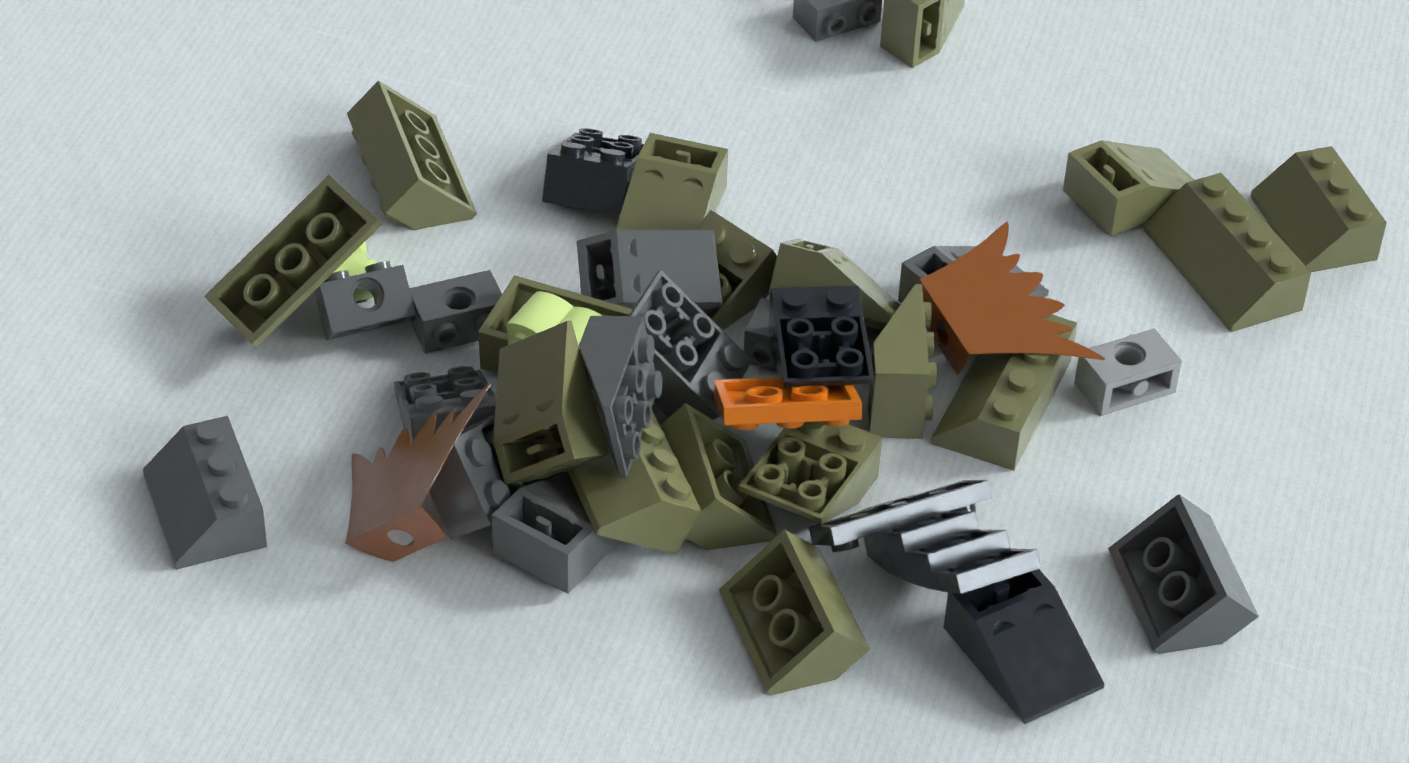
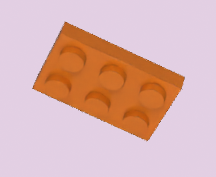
[714,377,862,430]

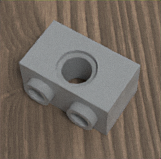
[1074,328,1182,416]

